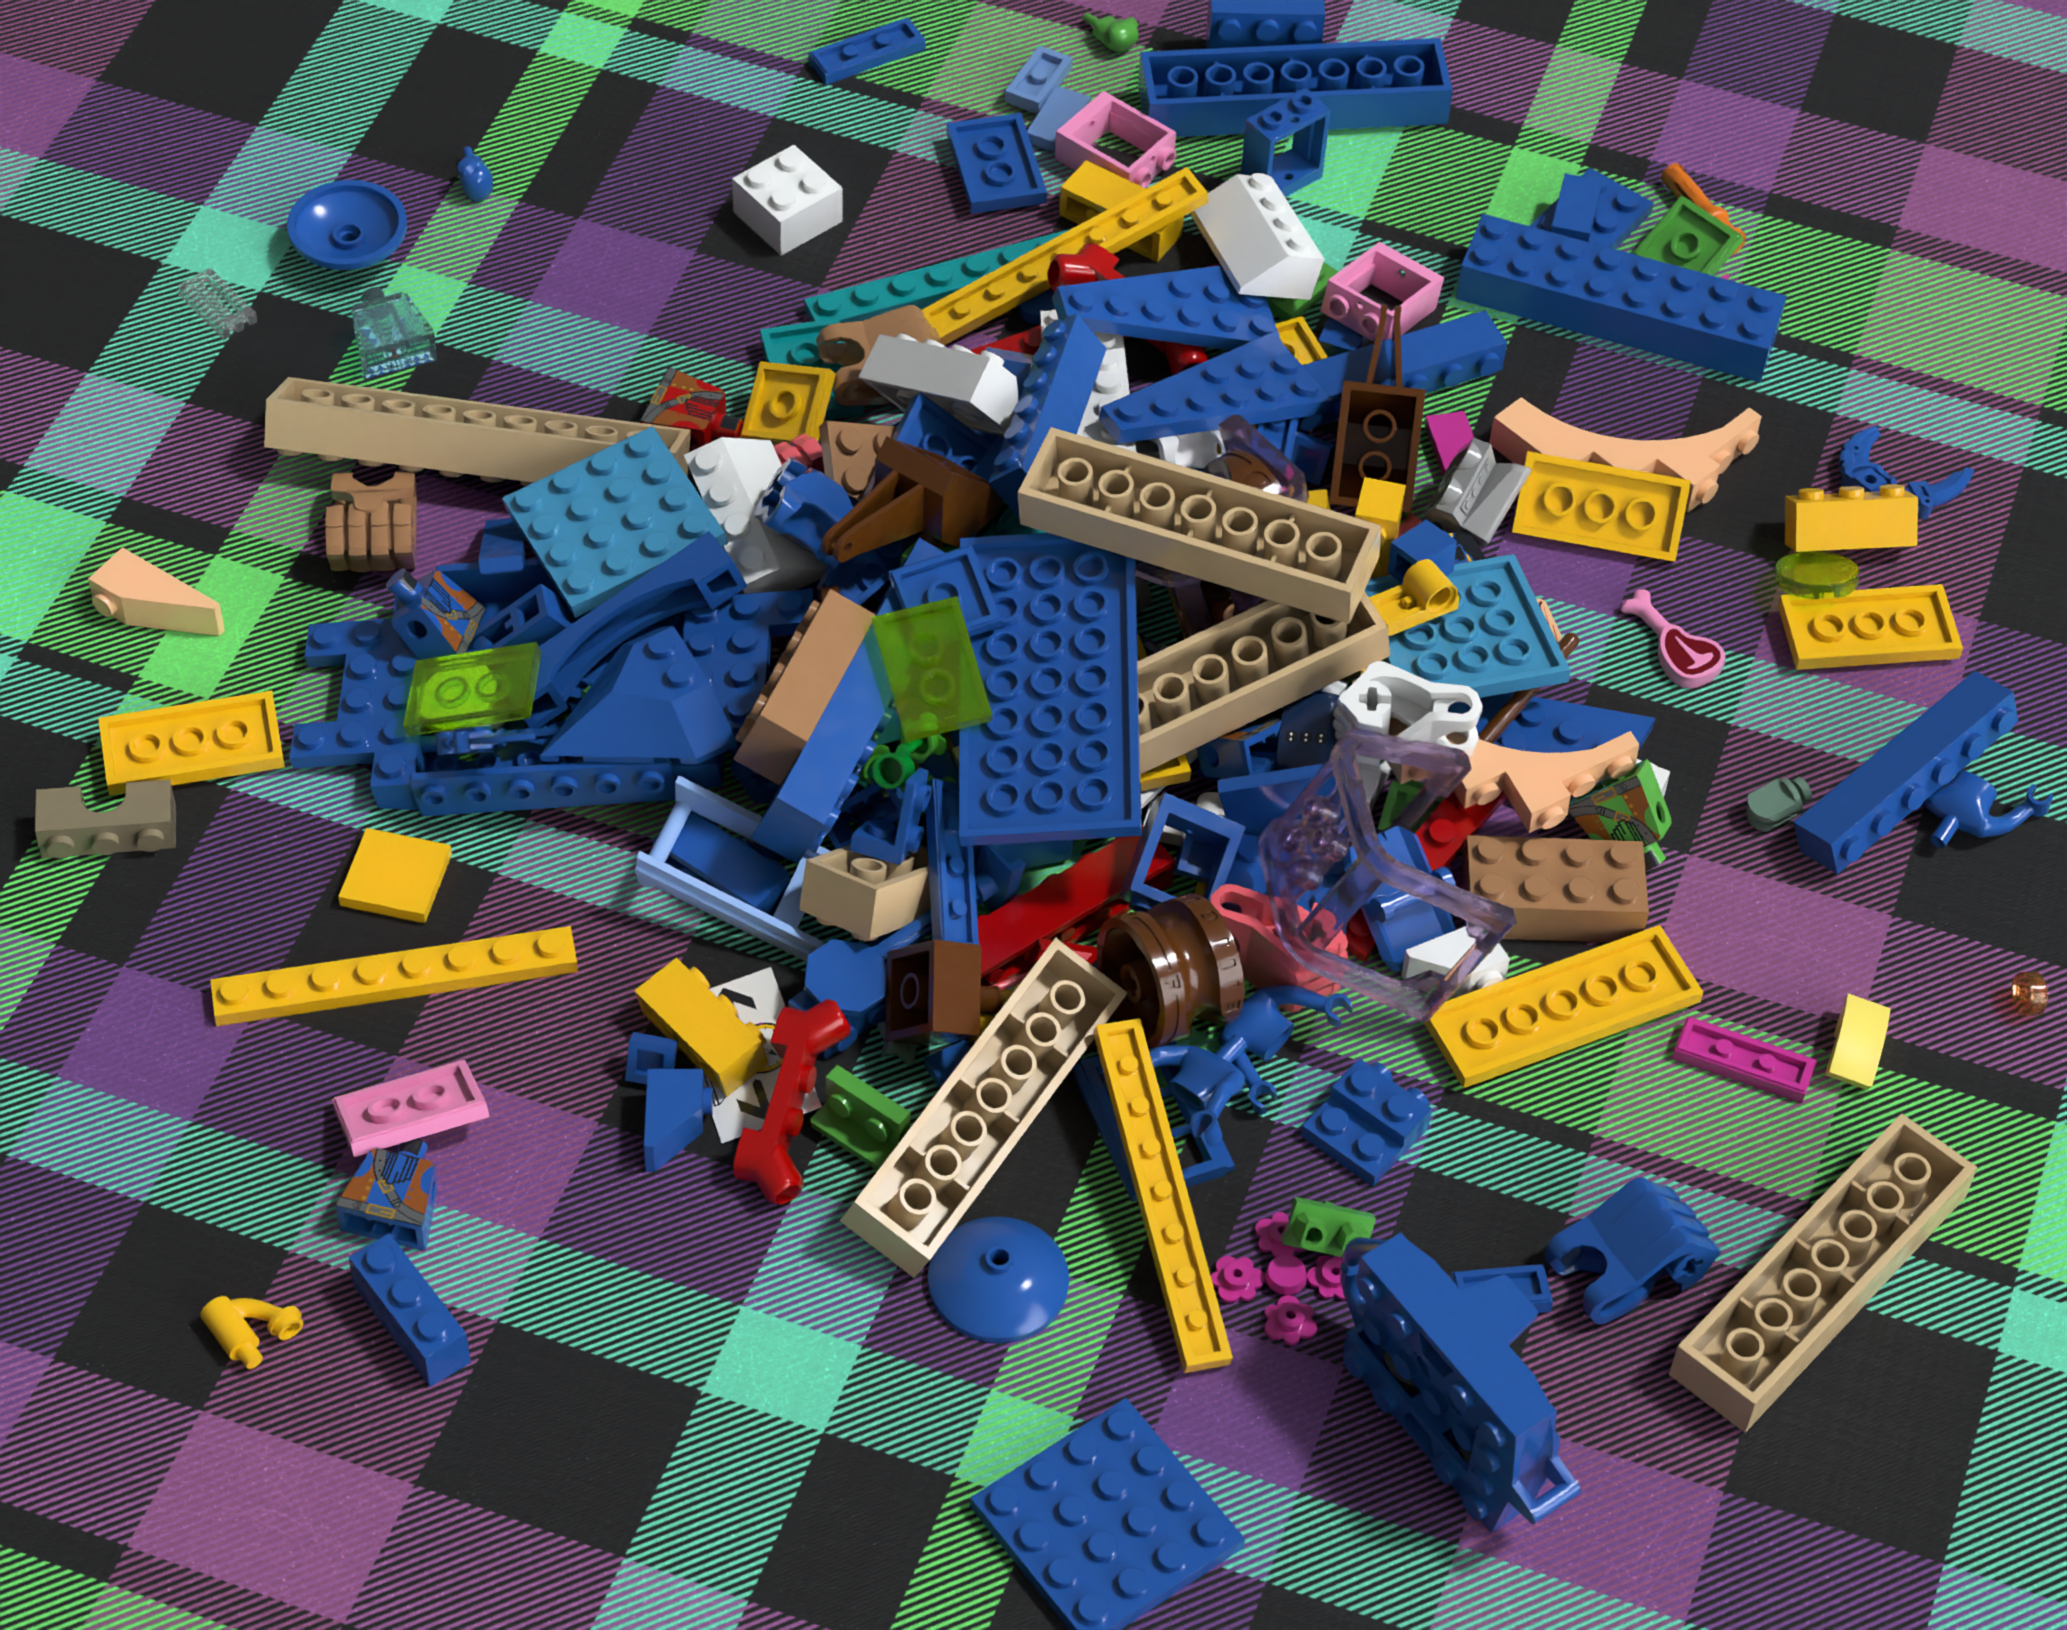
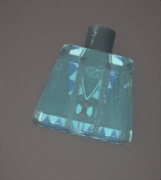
[351,287,437,380]

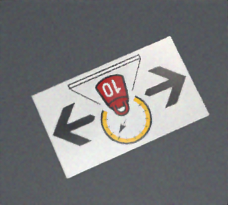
[695,967,822,1144]

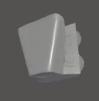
[1421,438,1531,549]

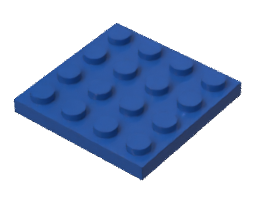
[970,1398,1245,1630]

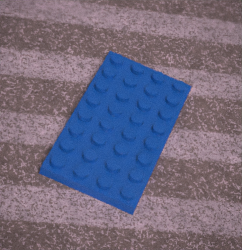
[959,533,1142,846]

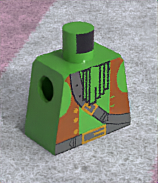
[1568,759,1672,871]

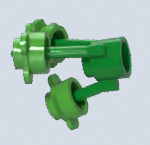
[858,713,957,816]

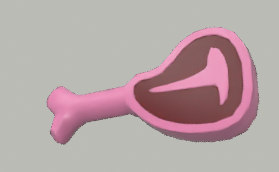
[1621,589,1725,689]

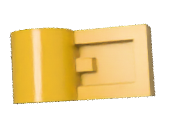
[1369,559,1460,636]

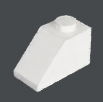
[1401,920,1510,997]

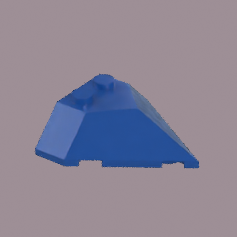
[540,626,738,764]

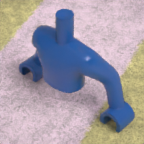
[1923,770,2053,848]
[1218,985,1353,1115]
[1104,1034,1247,1146]

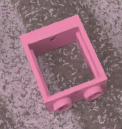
[1055,91,1177,189]
[1320,242,1444,342]

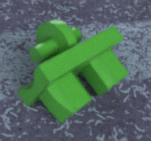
[1281,1196,1376,1257]

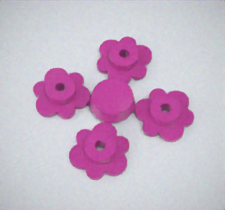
[1211,1212,1346,1346]

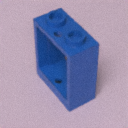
[1240,88,1331,197]
[1118,793,1246,912]

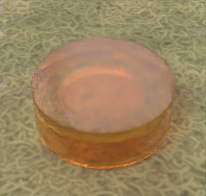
[2011,971,2048,1017]

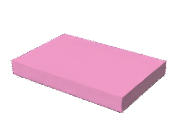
[332,1060,489,1157]

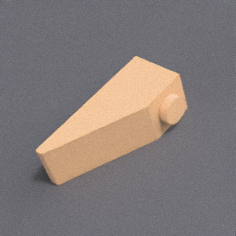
[88,547,225,636]

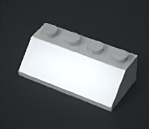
[1190,173,1324,300]
[859,333,1019,437]
[684,437,827,594]

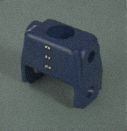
[1253,691,1344,772]

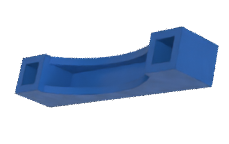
[495,531,747,729]

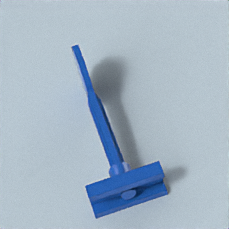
[804,844,1026,1017]

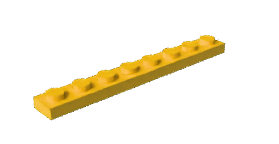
[921,167,1209,345]
[210,926,578,1026]
[1093,1018,1233,1373]

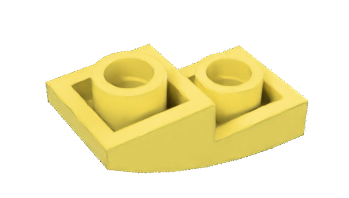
[1825,993,1890,1090]

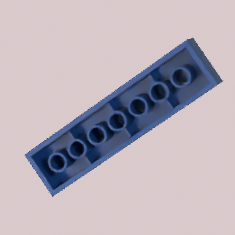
[1138,38,1453,137]
[1456,214,1787,383]
[751,538,945,864]

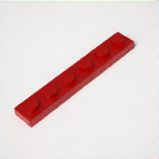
[1345,790,1507,963]

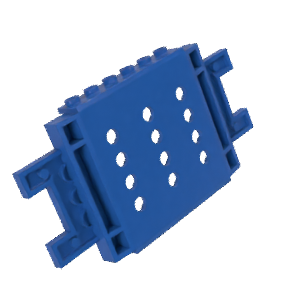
[289,558,816,816]

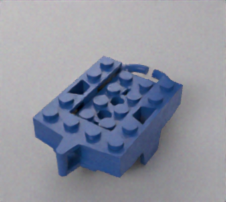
[1340,1232,1581,1533]

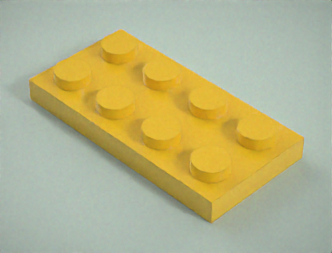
[1512,451,1691,562]
[1778,584,1963,670]
[98,691,285,796]

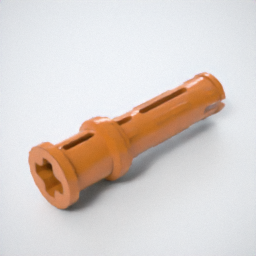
[1661,163,1746,256]

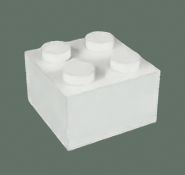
[732,145,842,256]

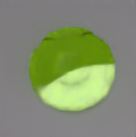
[1775,552,1859,599]

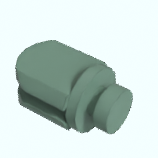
[1746,777,1812,832]

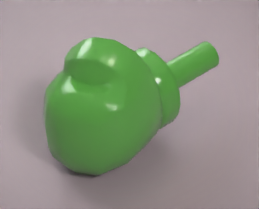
[1083,13,1139,52]

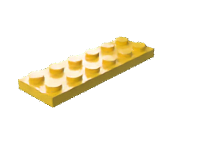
[1422,925,1703,1089]

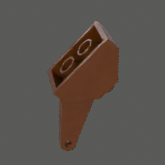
[1329,304,1426,513]
[821,436,1004,563]

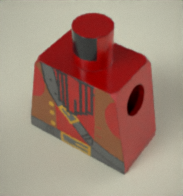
[640,367,743,452]

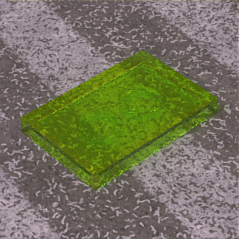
[871,596,992,742]
[403,642,542,736]

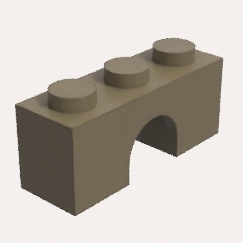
[35,780,176,858]

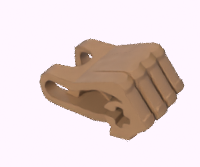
[815,305,944,406]
[325,471,417,572]

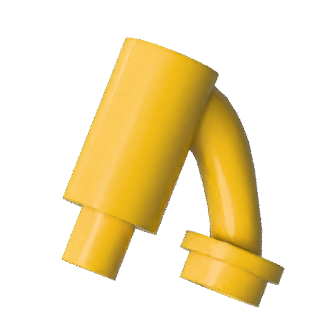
[200,1296,304,1369]

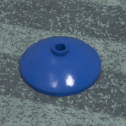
[287,180,407,270]
[928,1217,1069,1343]

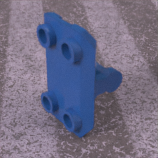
[1342,826,1456,972]

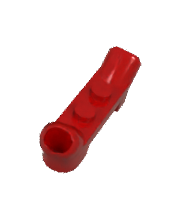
[1047,243,1208,375]
[733,999,851,1205]

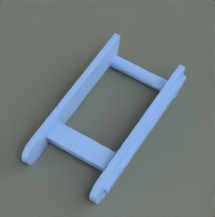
[635,776,831,962]

